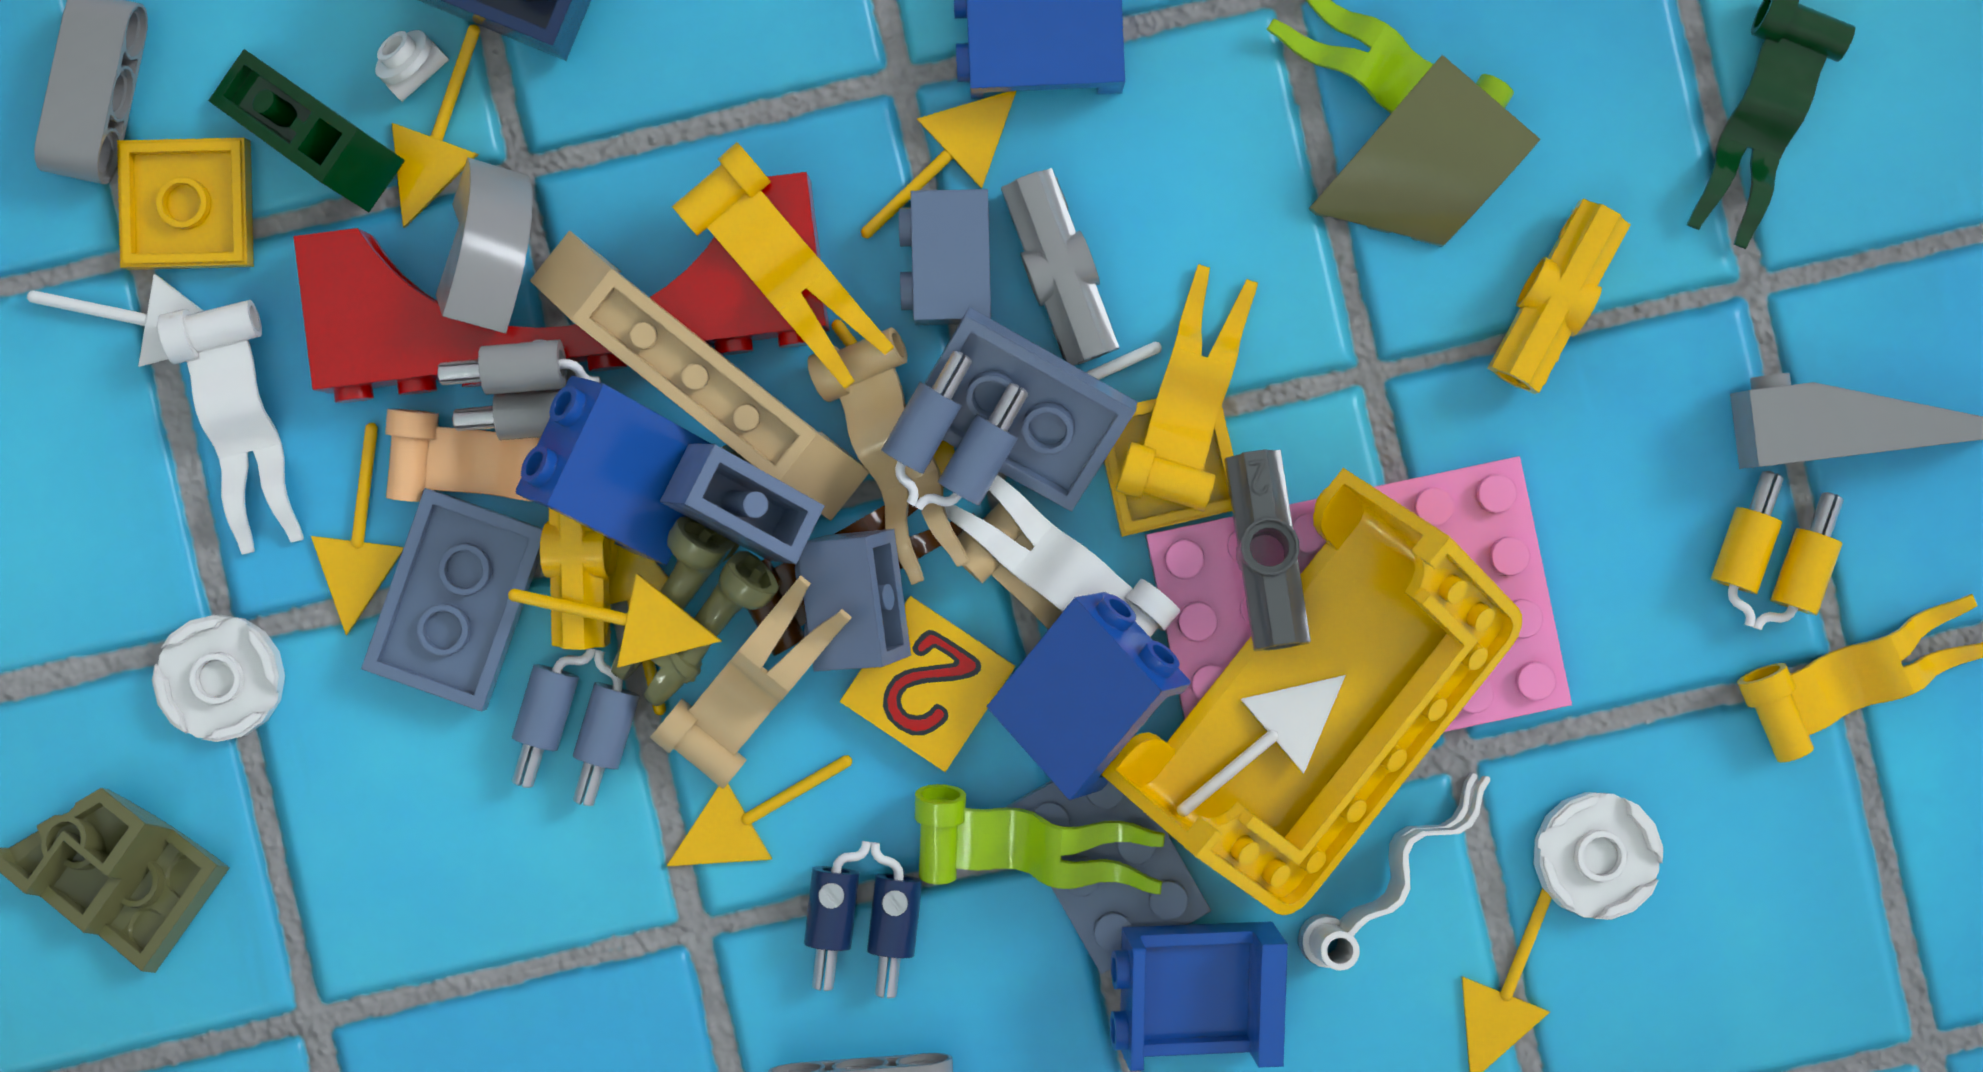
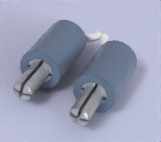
[881,351,1028,510]
[512,648,640,806]

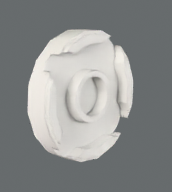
[152,614,285,742]
[1534,792,1663,920]

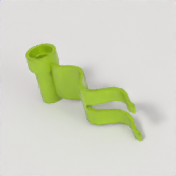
[1266,0,1514,113]
[914,784,1165,895]

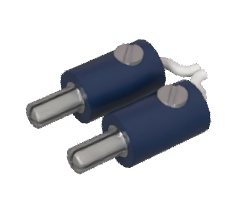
[804,841,923,999]

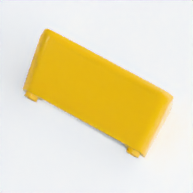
[1101,468,1522,915]

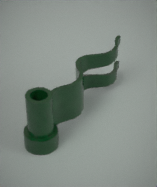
[1687,0,1855,249]

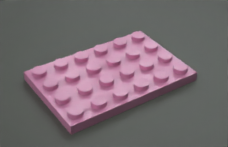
[1145,456,1572,732]

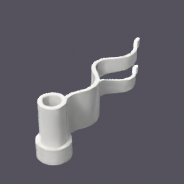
[157,300,304,555]
[944,475,1180,638]
[1298,773,1491,971]

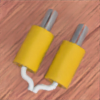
[1710,471,1844,630]

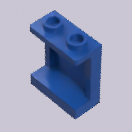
[954,0,1125,99]
[516,376,711,565]
[986,592,1191,800]
[1110,921,1288,1071]

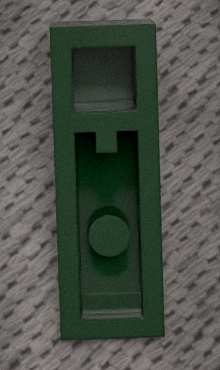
[208,49,405,213]

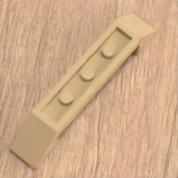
[530,231,869,521]

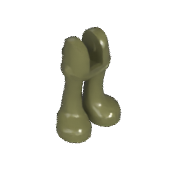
[611,516,779,706]

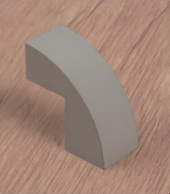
[436,157,533,334]

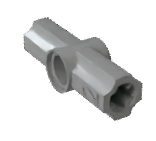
[1001,168,1120,366]

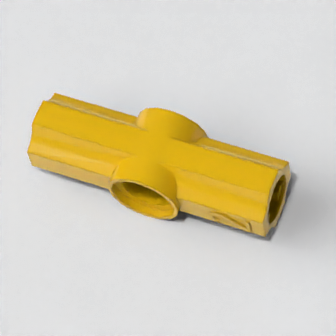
[1487,199,1631,394]
[540,508,618,650]

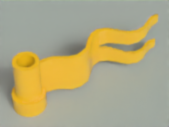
[672,142,894,389]
[1116,264,1258,512]
[1737,594,1983,763]

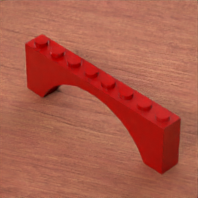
[293,172,830,403]

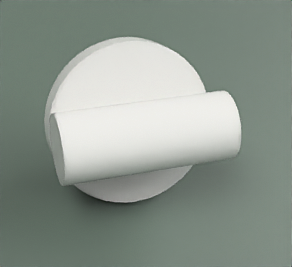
[375,30,449,102]

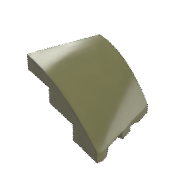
[1309,55,1541,247]
[0,788,230,973]

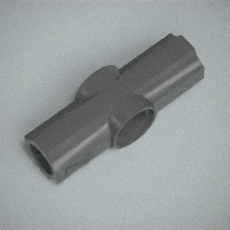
[1224,449,1311,651]

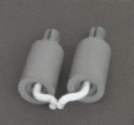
[437,339,601,441]

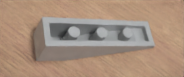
[1730,373,1983,469]

